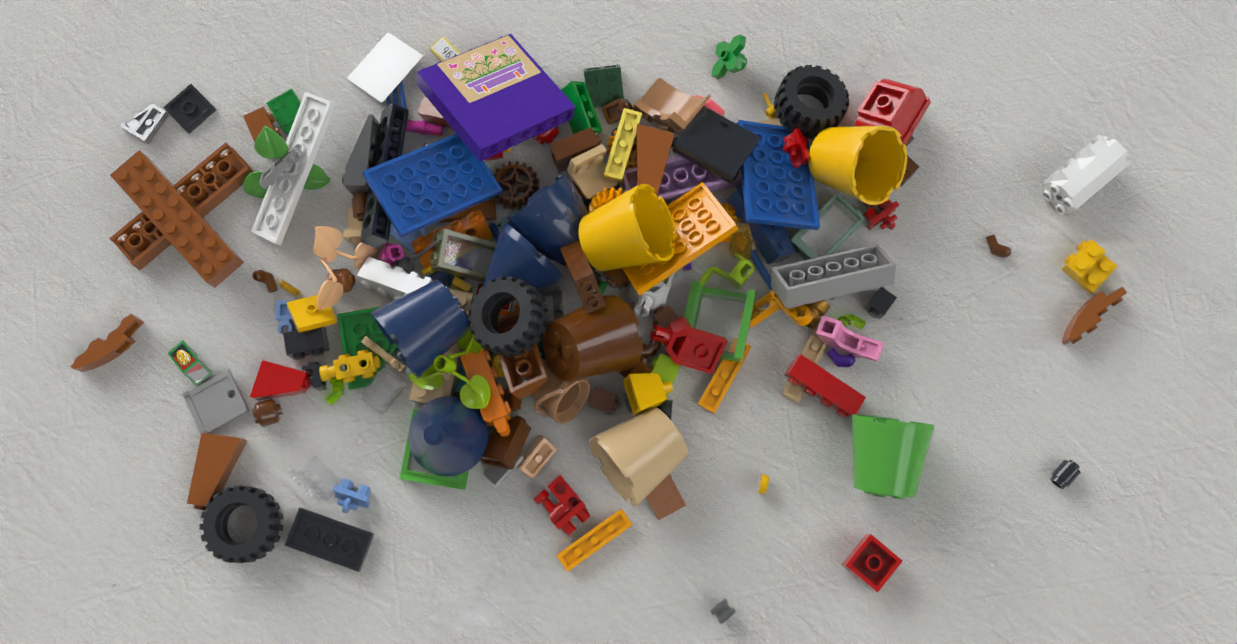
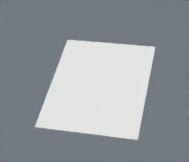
[347,33,423,103]

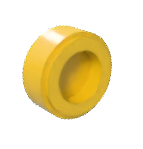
[757,474,769,494]

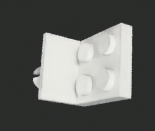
[628,273,675,317]

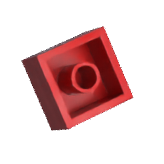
[841,534,903,593]

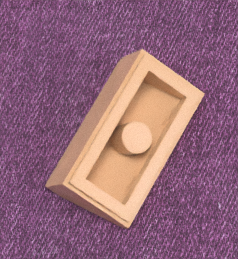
[517,435,557,479]

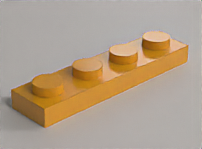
[697,338,752,414]
[556,509,633,572]

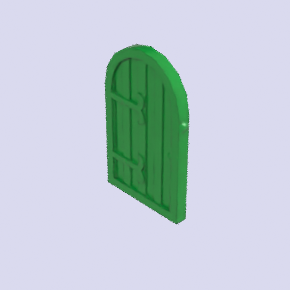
[266,88,301,135]

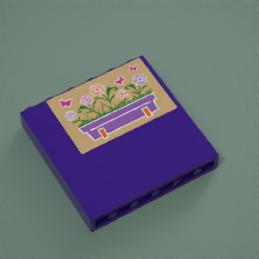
[416,34,575,162]

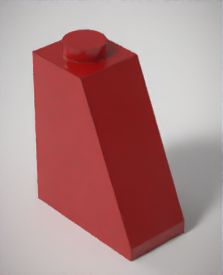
[249,360,311,401]

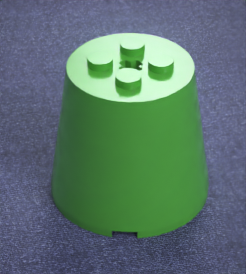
[852,414,935,499]

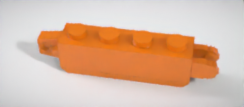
[460,349,512,437]

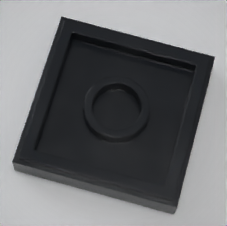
[163,84,216,134]

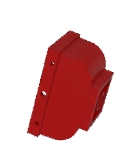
[854,78,931,145]

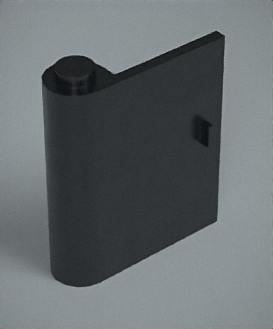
[671,106,761,184]

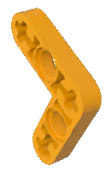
[740,290,812,328]

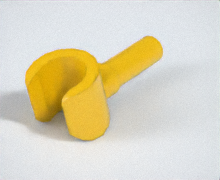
[763,93,776,119]

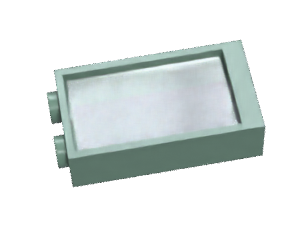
[790,193,865,260]

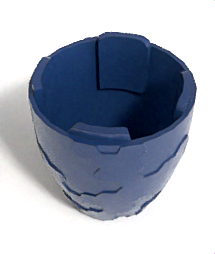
[507,174,588,266]

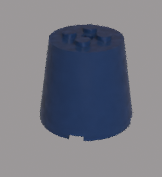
[370,280,471,379]

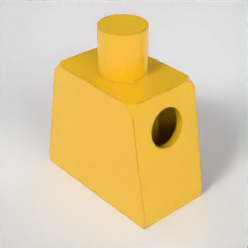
[623,373,673,416]

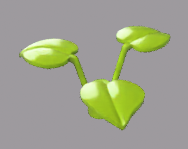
[409,324,491,409]

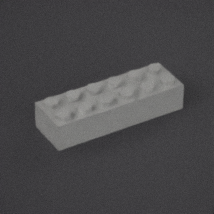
[771,244,896,309]

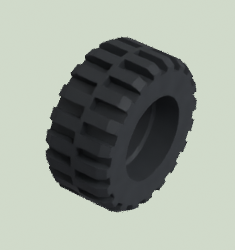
[774,65,850,139]
[468,276,549,357]
[199,485,284,563]

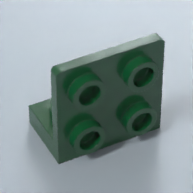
[583,64,624,108]

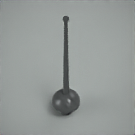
[396,237,443,274]

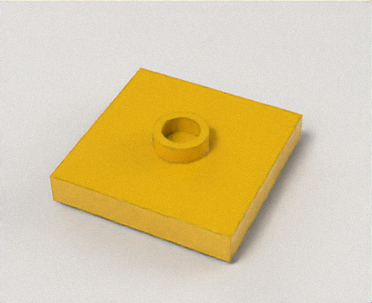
[287,295,337,333]

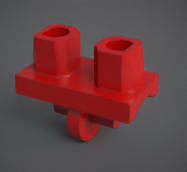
[783,128,811,168]
[863,199,899,230]

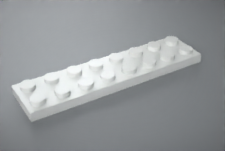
[251,92,336,245]

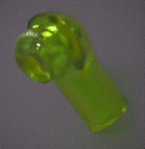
[838,314,866,330]

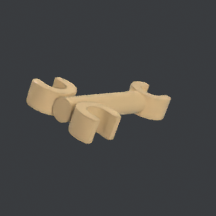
[361,336,406,373]

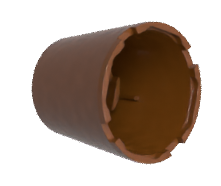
[543,295,643,381]

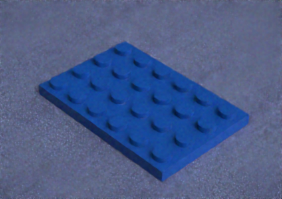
[736,120,820,230]
[363,134,502,238]

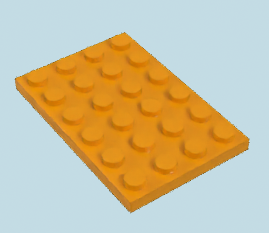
[622,182,739,296]

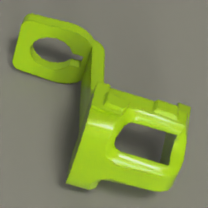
[698,253,754,290]

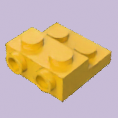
[1061,239,1118,294]

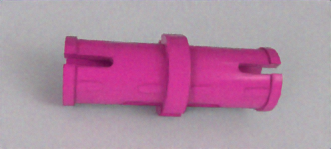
[406,120,443,136]

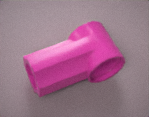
[378,242,404,267]

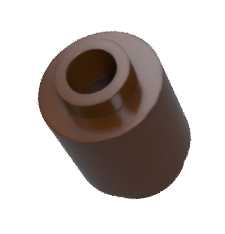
[352,192,368,221]

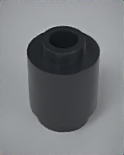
[1050,460,1081,490]

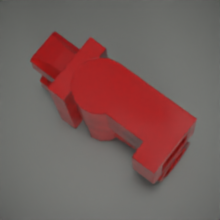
[533,475,590,536]

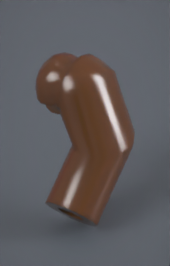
[986,235,1012,258]
[642,340,662,357]

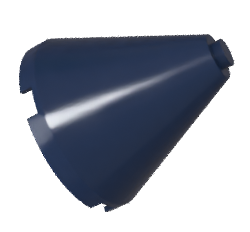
[483,224,563,301]
[408,396,489,476]

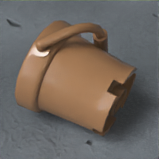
[531,361,590,424]

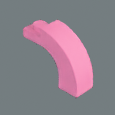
[816,316,884,362]

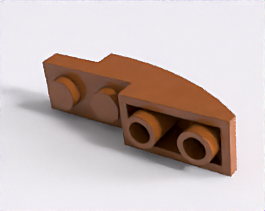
[1062,287,1127,345]
[70,314,144,372]

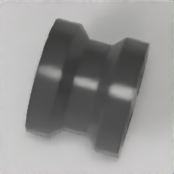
[710,599,736,624]

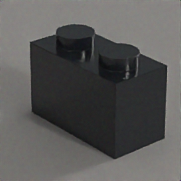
[283,327,330,360]

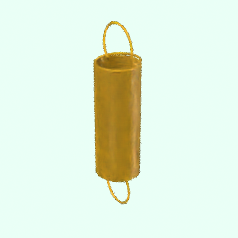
[276,278,303,298]

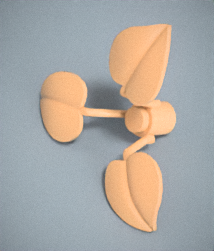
[313,226,379,310]

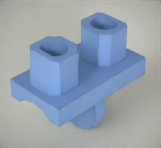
[333,478,371,514]

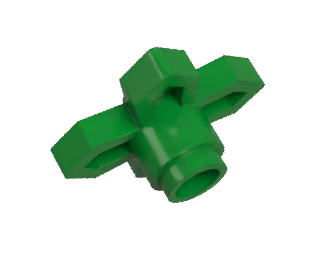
[711,34,747,79]

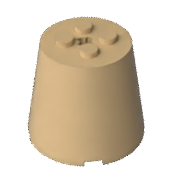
[589,407,688,506]

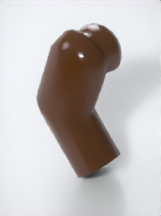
[252,270,278,293]

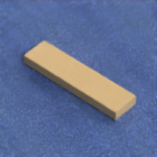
[781,327,827,404]

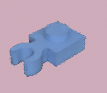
[276,300,294,334]

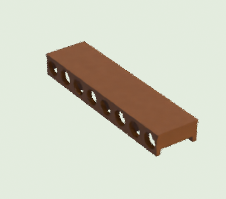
[109,142,254,271]

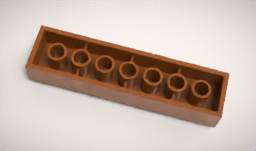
[110,150,244,288]

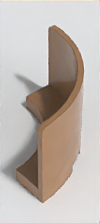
[633,78,711,133]

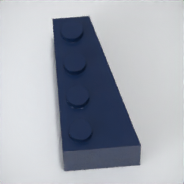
[726,189,795,265]

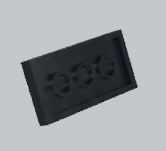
[284,507,375,572]

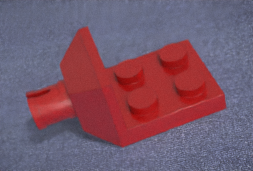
[650,316,728,374]

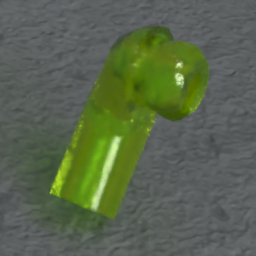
[325,377,344,406]

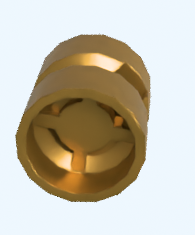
[798,300,830,330]

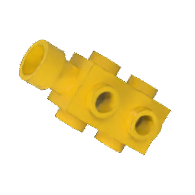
[319,350,381,383]

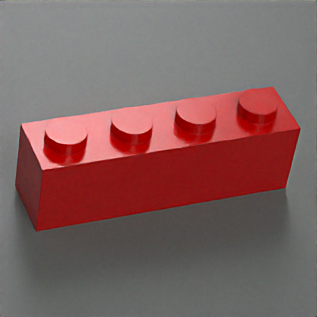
[784,354,866,419]

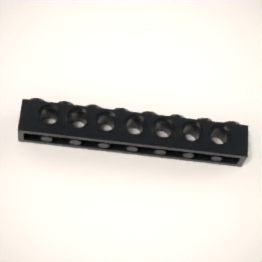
[360,103,409,248]

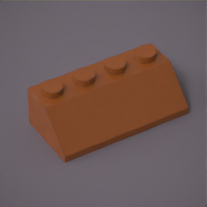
[498,310,548,400]

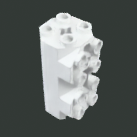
[1042,134,1131,215]

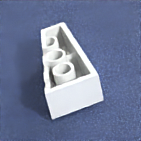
[357,257,433,300]

